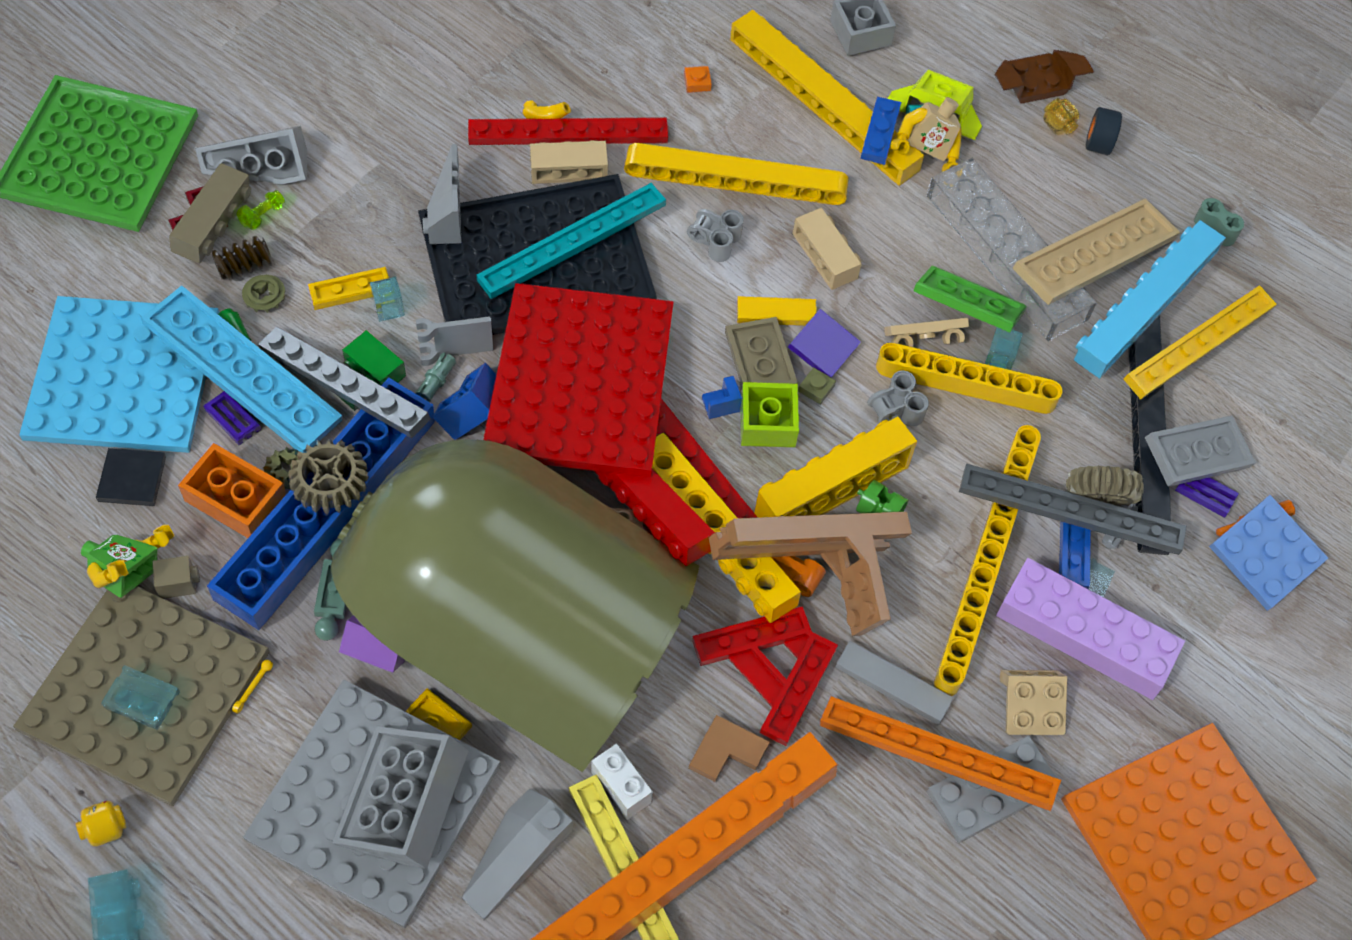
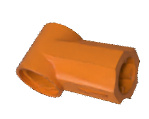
[771,556,826,597]

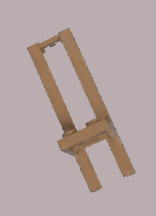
[709,512,912,636]

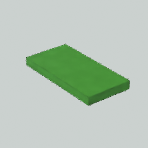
[913,266,1027,333]

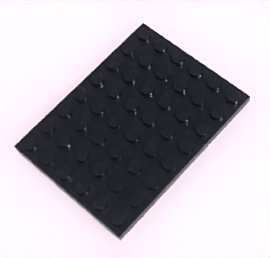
[418,174,657,335]

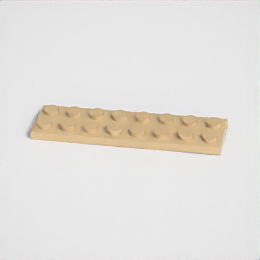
[1012,199,1180,305]

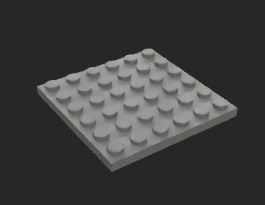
[243,679,501,928]

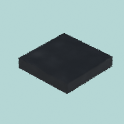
[96,448,166,507]

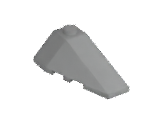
[195,126,307,184]
[423,144,461,244]
[462,789,573,920]

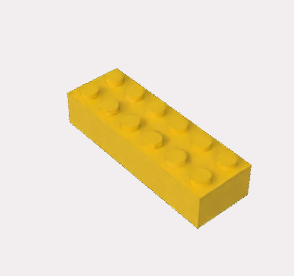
[754,416,917,518]

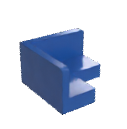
[432,363,497,440]

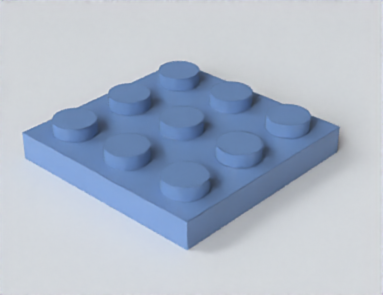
[1209,495,1328,611]

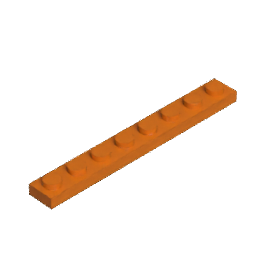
[820,696,1061,811]

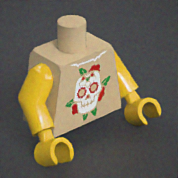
[890,97,962,177]

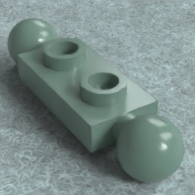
[314,539,347,641]

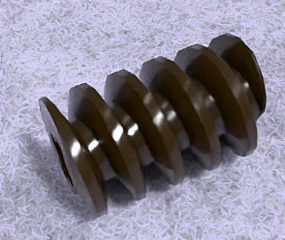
[212,236,273,280]

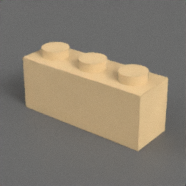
[530,141,608,184]
[793,207,862,290]

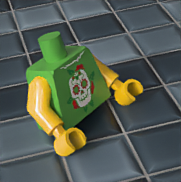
[81,524,174,598]

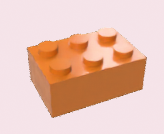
[178,443,287,538]

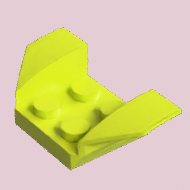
[887,70,982,140]

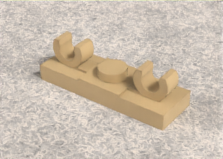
[884,318,969,347]

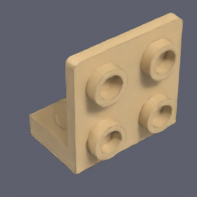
[1000,670,1067,735]

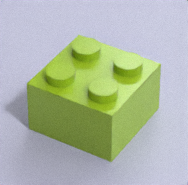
[740,382,799,448]

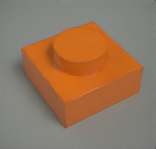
[684,66,712,93]

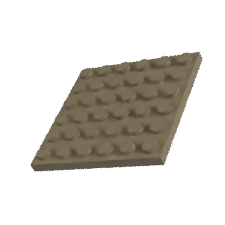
[13,587,270,807]

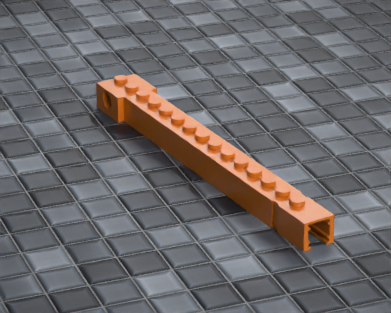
[530,732,838,940]

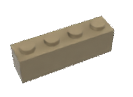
[169,163,251,264]

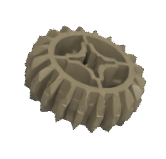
[288,438,368,515]
[1066,465,1144,506]

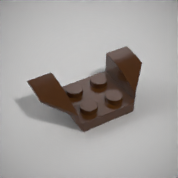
[995,50,1094,104]

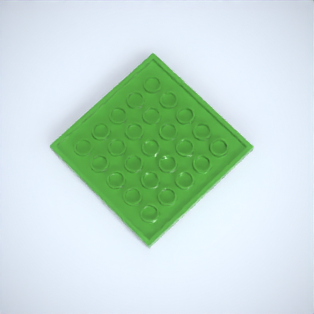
[0,75,198,232]

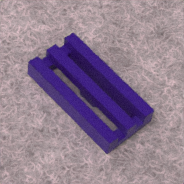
[204,391,261,445]
[1175,477,1239,518]

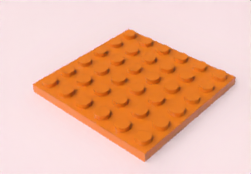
[1061,723,1317,940]

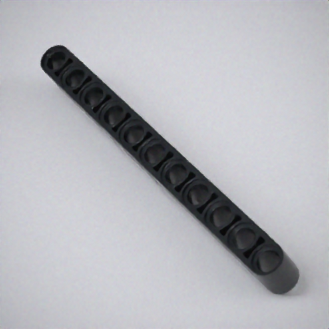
[1128,315,1171,555]

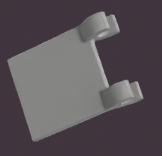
[416,317,493,366]

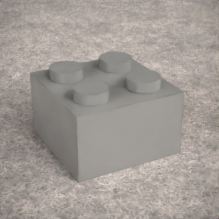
[830,0,896,56]

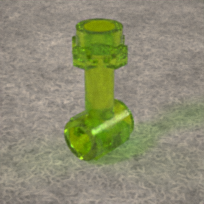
[237,190,285,230]

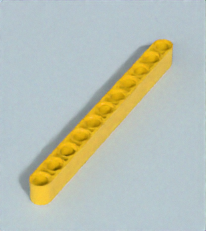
[934,425,1041,696]

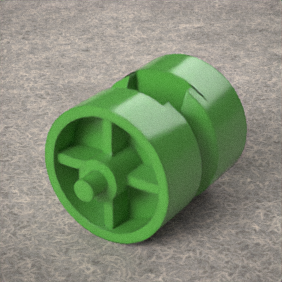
[856,480,909,513]

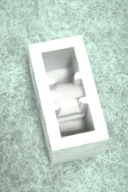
[591,744,652,821]

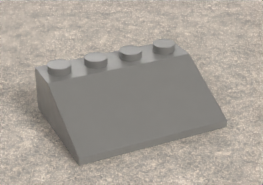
[332,726,468,869]

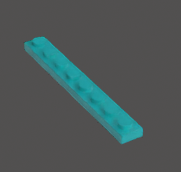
[476,182,666,299]

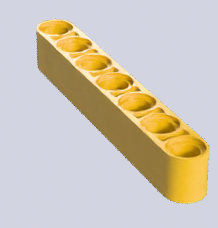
[876,343,1063,414]

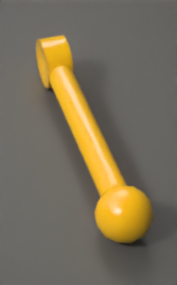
[232,660,273,714]

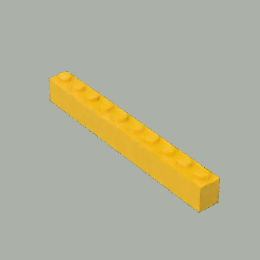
[730,10,924,186]

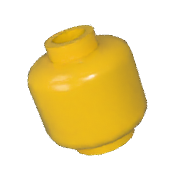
[76,801,127,847]

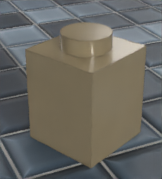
[153,556,200,599]

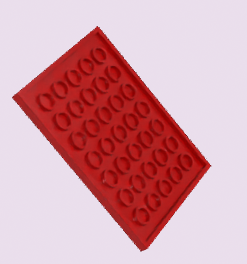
[483,283,674,477]

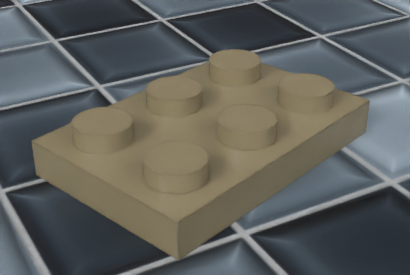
[725,317,798,387]

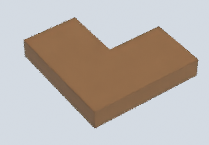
[688,715,770,782]

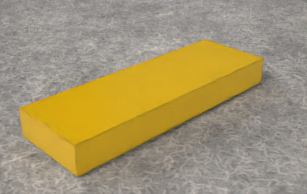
[308,267,393,310]
[737,296,816,326]

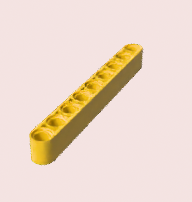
[624,143,849,205]

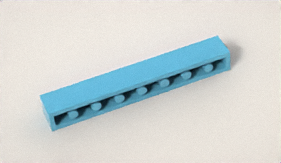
[1074,220,1226,379]

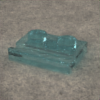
[101,665,180,730]

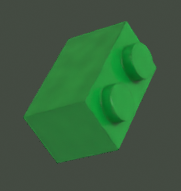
[342,330,406,385]

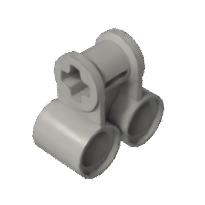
[687,209,744,262]
[867,370,929,426]

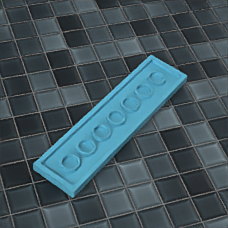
[141,285,342,453]

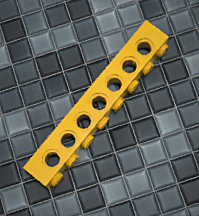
[652,433,801,623]

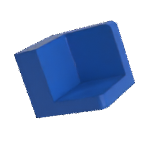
[702,376,742,419]

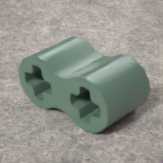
[1194,198,1244,246]

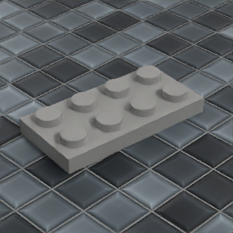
[1145,415,1256,487]
[926,736,1062,844]

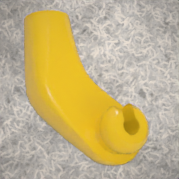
[522,100,571,119]

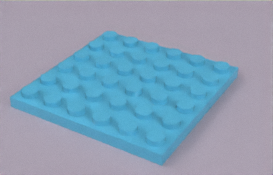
[19,296,219,453]

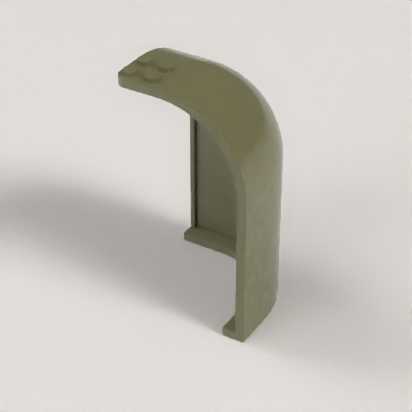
[331,439,699,772]

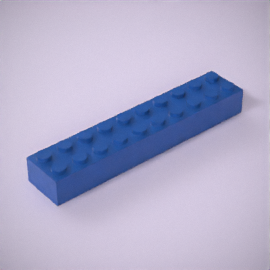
[207,377,435,630]

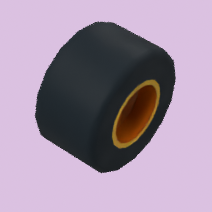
[1086,107,1122,155]

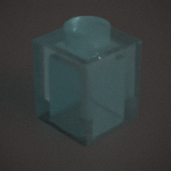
[370,277,405,322]
[985,327,1023,370]

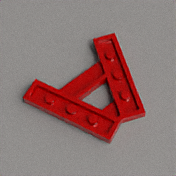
[692,606,838,746]

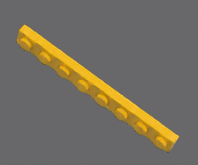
[1123,285,1277,399]

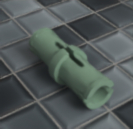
[415,353,456,402]

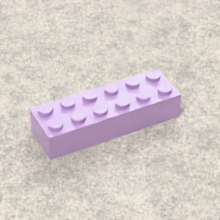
[996,557,1185,700]

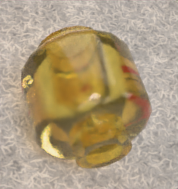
[1043,98,1080,135]

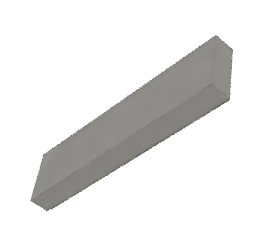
[835,641,953,725]

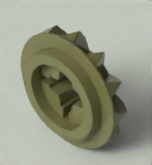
[242,275,286,313]
[263,446,298,489]

